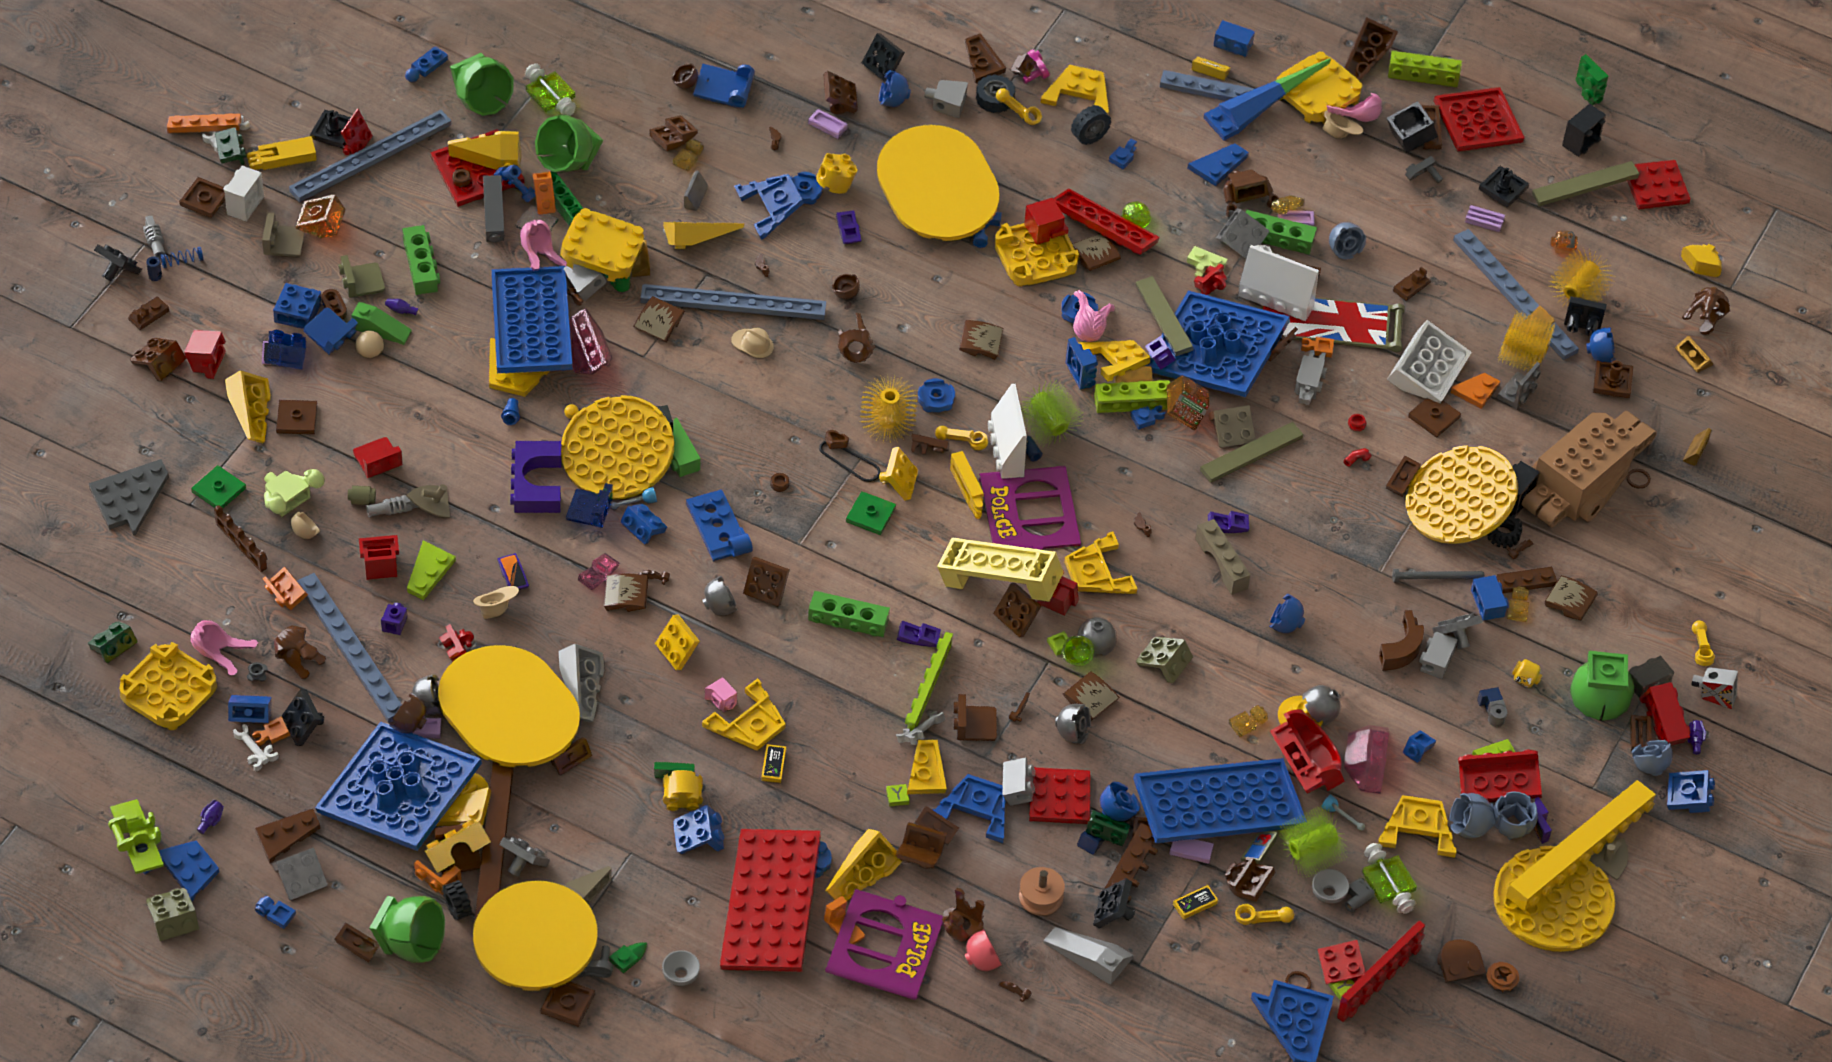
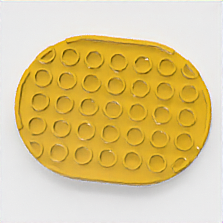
[877,125,999,241]
[438,645,580,767]

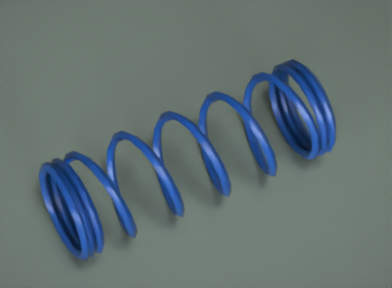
[161,247,204,268]

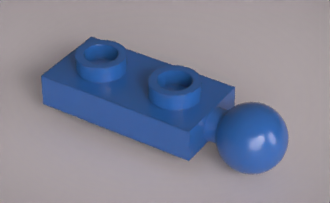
[405,46,448,82]

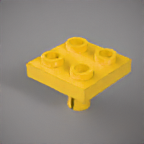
[879,447,918,501]
[655,615,700,670]

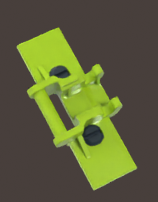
[108,799,164,874]

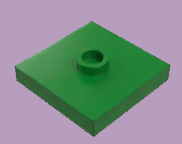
[191,465,246,508]
[846,491,896,535]
[654,762,695,779]

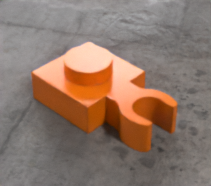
[1301,337,1334,358]
[252,716,290,746]

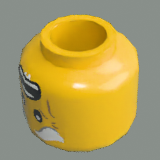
[1512,659,1542,688]

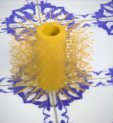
[1548,248,1615,307]
[1498,311,1555,371]
[860,374,918,441]

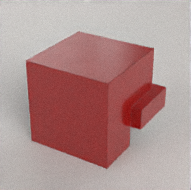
[1024,197,1069,245]
[184,330,226,379]
[359,535,399,580]
[1037,571,1079,616]

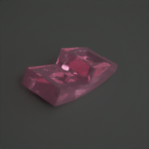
[578,553,620,590]

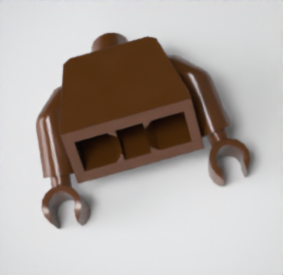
[1223,170,1279,217]

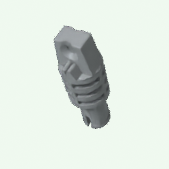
[143,216,166,260]
[366,495,418,517]

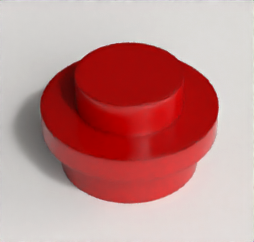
[1348,414,1367,431]

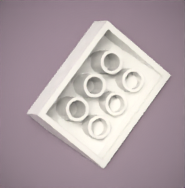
[1238,245,1319,321]
[1387,320,1472,403]
[988,384,1027,479]

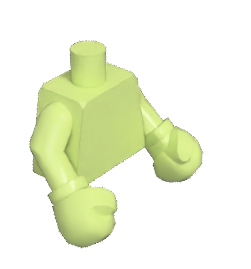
[264,469,325,517]

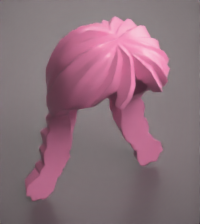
[1326,93,1382,122]
[520,220,567,271]
[1073,290,1115,342]
[191,620,258,676]

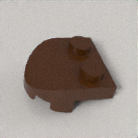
[1225,857,1276,901]
[1437,939,1486,983]

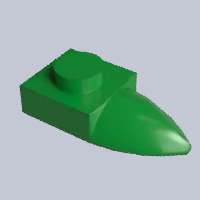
[609,942,647,974]

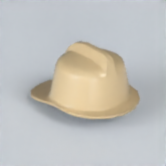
[1323,110,1363,139]
[732,328,773,358]
[473,586,519,619]

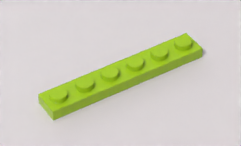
[905,632,953,732]

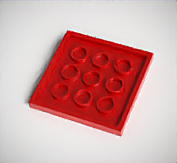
[1434,87,1525,152]
[430,129,525,207]

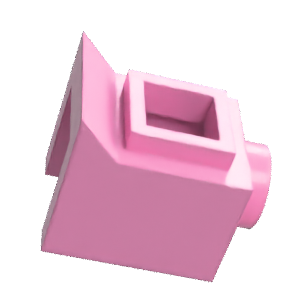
[705,677,737,712]

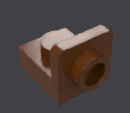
[1010,54,1037,77]

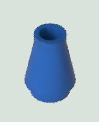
[501,398,520,425]

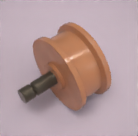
[1019,867,1065,916]

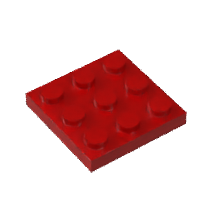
[1627,160,1691,210]
[1029,767,1090,824]

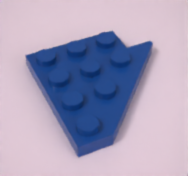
[1251,980,1334,1062]

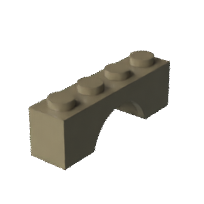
[1195,519,1251,595]

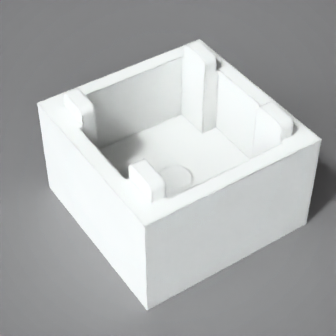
[224,166,264,222]

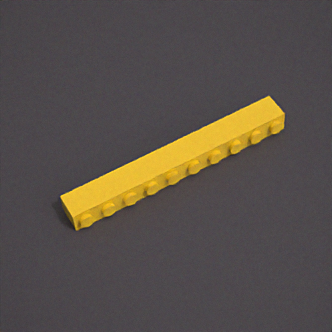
[1506,780,1656,911]

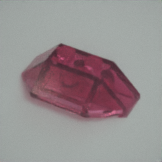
[569,308,612,374]
[1344,725,1389,794]

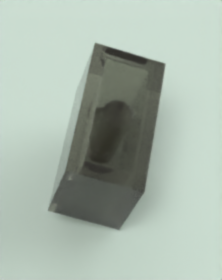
[1629,656,1674,698]

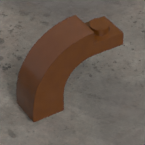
[1379,610,1424,671]

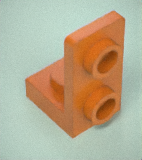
[532,172,556,215]
[414,860,461,895]
[824,896,865,945]

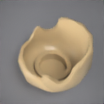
[355,331,384,358]
[291,512,320,539]

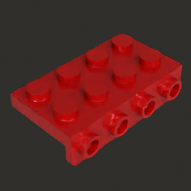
[1458,749,1542,802]

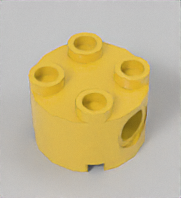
[816,153,858,194]
[663,770,703,811]

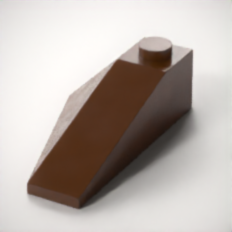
[1344,17,1398,81]

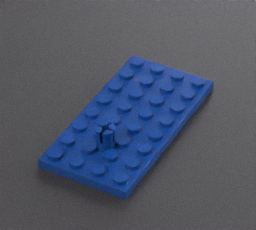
[491,266,573,373]
[1133,758,1307,843]

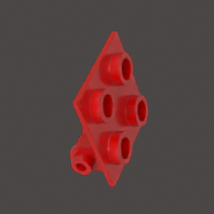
[341,109,373,156]
[1318,940,1365,985]

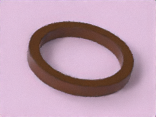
[1627,469,1651,489]
[1285,971,1311,989]

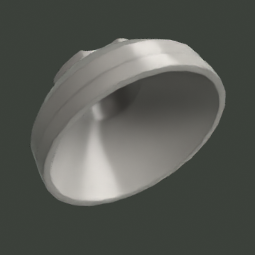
[1312,869,1349,903]
[662,950,700,986]

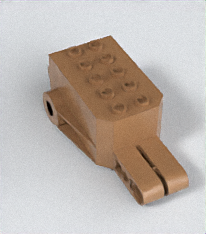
[1521,410,1657,528]

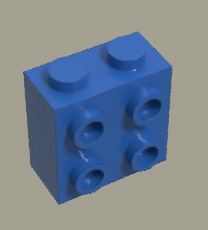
[273,283,322,329]

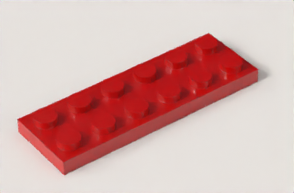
[1053,188,1160,255]
[1337,920,1425,1022]

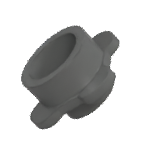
[247,662,268,681]

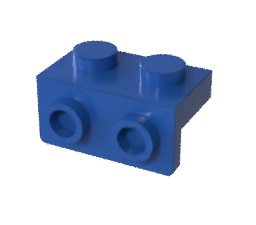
[621,504,667,544]

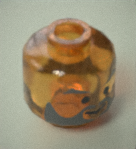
[1550,230,1578,255]

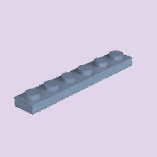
[1160,70,1254,101]

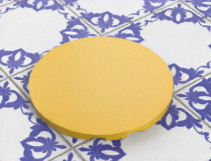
[561,395,675,500]
[1405,445,1518,544]
[1493,846,1615,952]
[473,881,598,991]

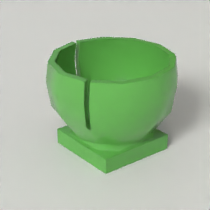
[450,53,514,116]
[535,115,604,174]
[1570,651,1634,721]
[370,896,445,963]

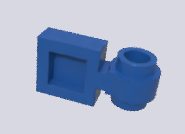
[255,896,296,929]

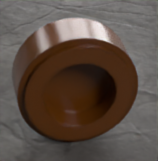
[452,169,471,187]
[770,473,789,492]

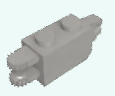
[1294,350,1327,405]

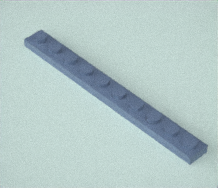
[289,110,451,203]
[1453,229,1579,360]
[640,284,826,320]
[297,573,402,723]

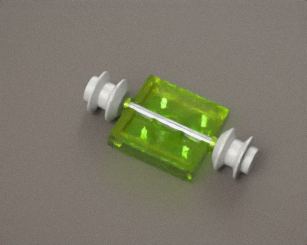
[525,64,576,116]
[1362,843,1417,914]

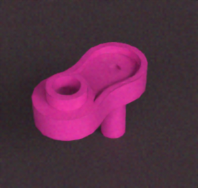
[1023,49,1050,83]

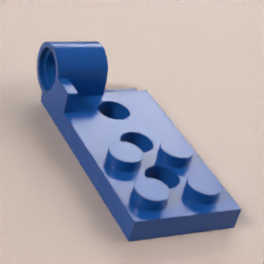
[686,489,753,561]

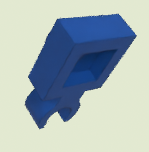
[1130,405,1166,429]

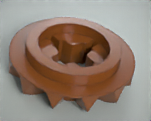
[1486,962,1519,992]

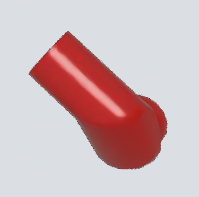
[1343,448,1372,467]

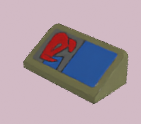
[1240,831,1278,864]

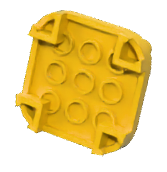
[1277,52,1362,125]
[560,208,644,282]
[995,223,1079,287]
[119,642,217,730]

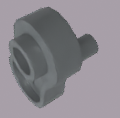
[1405,156,1443,183]
[578,946,613,978]

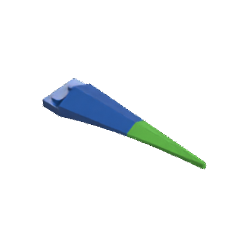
[1204,58,1331,141]

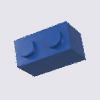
[1213,20,1255,57]
[1471,575,1509,621]
[228,695,271,723]

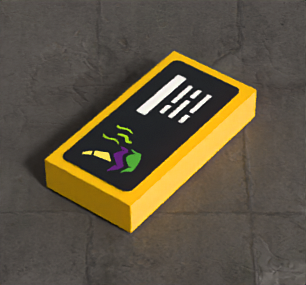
[761,744,786,783]
[1173,885,1218,920]

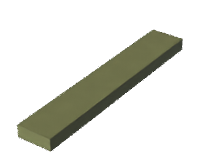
[1532,161,1639,206]
[1136,276,1193,356]
[1200,422,1303,483]

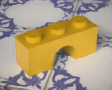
[424,819,491,873]

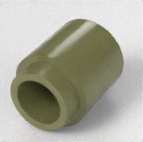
[348,485,376,505]

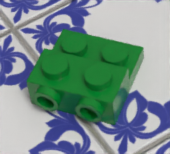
[1575,54,1609,105]

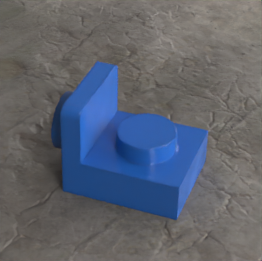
[1403,730,1436,763]

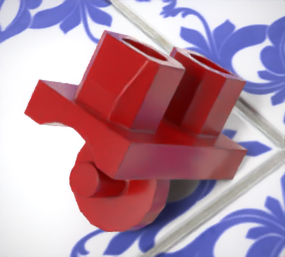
[1194,264,1227,295]
[439,624,474,662]

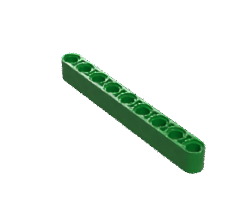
[550,171,630,292]

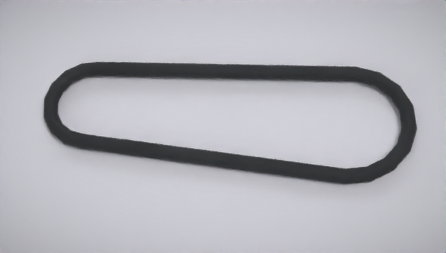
[819,441,881,482]

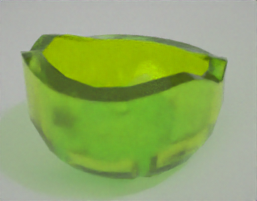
[1121,201,1151,228]
[1062,636,1094,667]

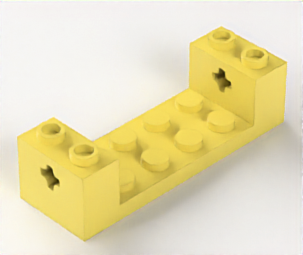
[937,538,1063,601]

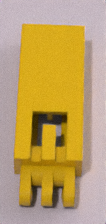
[246,136,317,170]
[950,451,984,519]

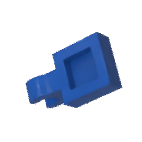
[1109,138,1137,170]

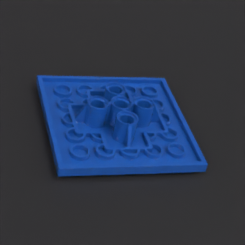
[1145,291,1290,397]
[315,721,482,851]

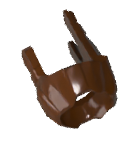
[1682,287,1730,335]
[838,312,876,363]
[274,625,326,680]
[941,888,985,942]

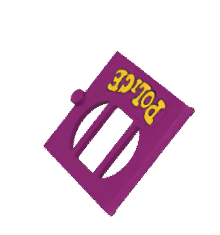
[979,466,1081,550]
[825,889,943,1000]

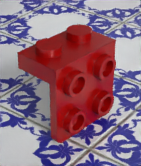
[353,437,403,478]

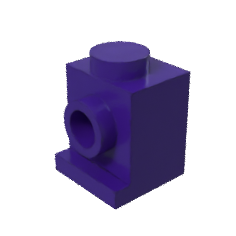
[1145,336,1176,370]
[381,603,407,635]

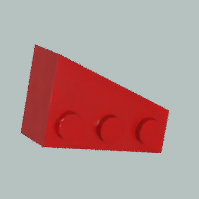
[1639,682,1690,746]

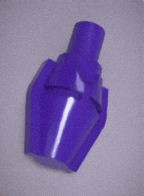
[385,298,418,315]
[1688,720,1706,755]
[197,800,224,834]

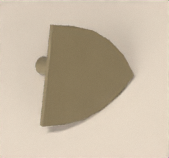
[406,484,450,518]
[1589,838,1628,880]

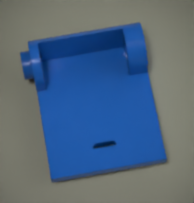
[693,64,755,108]

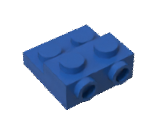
[1065,337,1098,390]
[1667,770,1715,813]

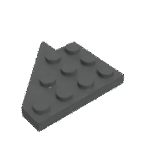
[89,459,169,535]

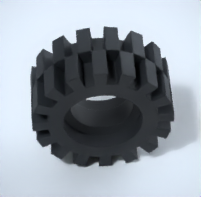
[1487,514,1523,548]
[442,880,472,921]

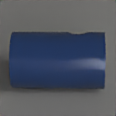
[146,256,162,281]
[1026,436,1043,462]

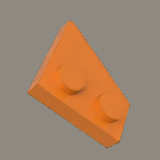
[1450,373,1500,409]

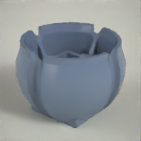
[1493,791,1538,840]
[1450,793,1495,839]

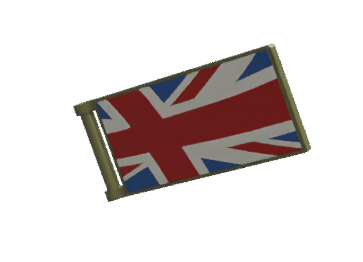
[1261,298,1405,352]

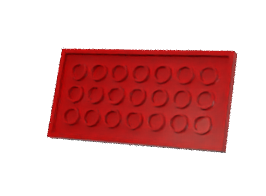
[720,829,821,972]

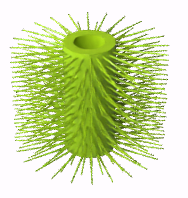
[1020,380,1083,446]
[1279,805,1348,878]

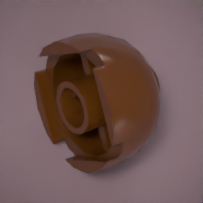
[390,693,427,734]

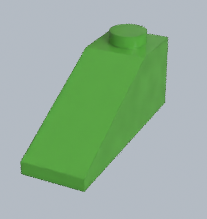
[352,302,412,345]
[670,418,701,477]

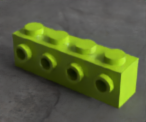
[1388,51,1462,87]
[1094,380,1173,413]

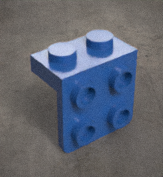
[303,307,358,355]
[673,805,724,854]

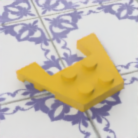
[1040,65,1109,114]
[489,338,550,397]
[1078,340,1150,382]
[1064,531,1137,594]
[702,678,786,751]
[1378,795,1456,858]

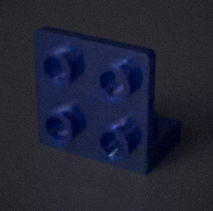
[265,330,306,370]
[566,483,613,528]

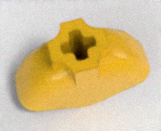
[1681,244,1722,277]

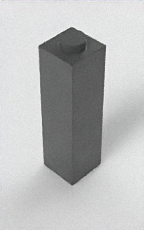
[483,175,504,242]

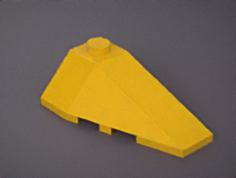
[448,131,522,170]
[663,222,744,249]
[225,370,271,443]
[825,829,902,901]

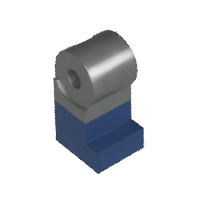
[1477,687,1507,727]

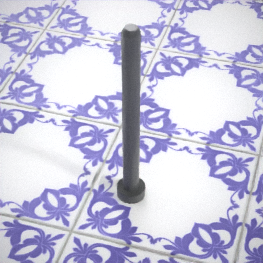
[1392,569,1485,582]

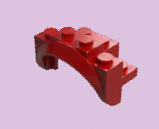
[1270,709,1345,794]

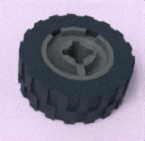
[976,75,1015,113]
[1071,105,1112,145]

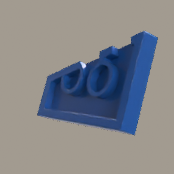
[1187,143,1249,186]

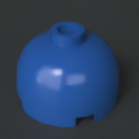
[879,70,911,107]
[1586,327,1616,362]
[1269,594,1305,633]
[1100,781,1140,822]

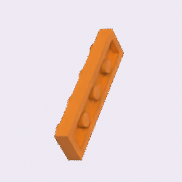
[167,113,242,133]

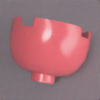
[965,929,1002,971]

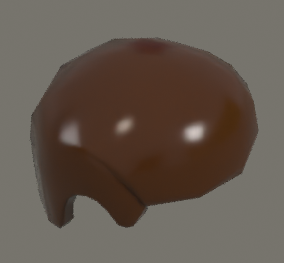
[672,63,699,89]
[832,274,860,300]

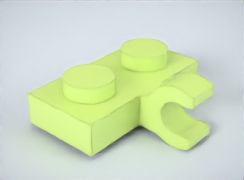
[1186,246,1228,277]

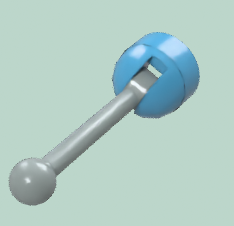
[611,487,657,510]
[1321,794,1365,831]

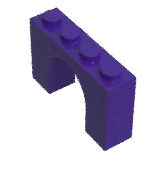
[510,441,562,513]

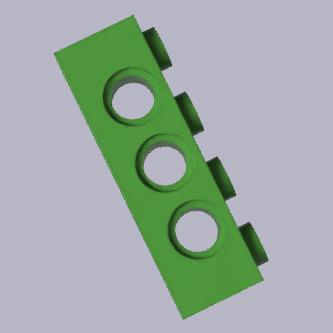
[1246,210,1317,255]
[402,225,440,295]
[808,591,890,637]

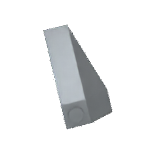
[559,644,604,723]
[1043,927,1134,985]

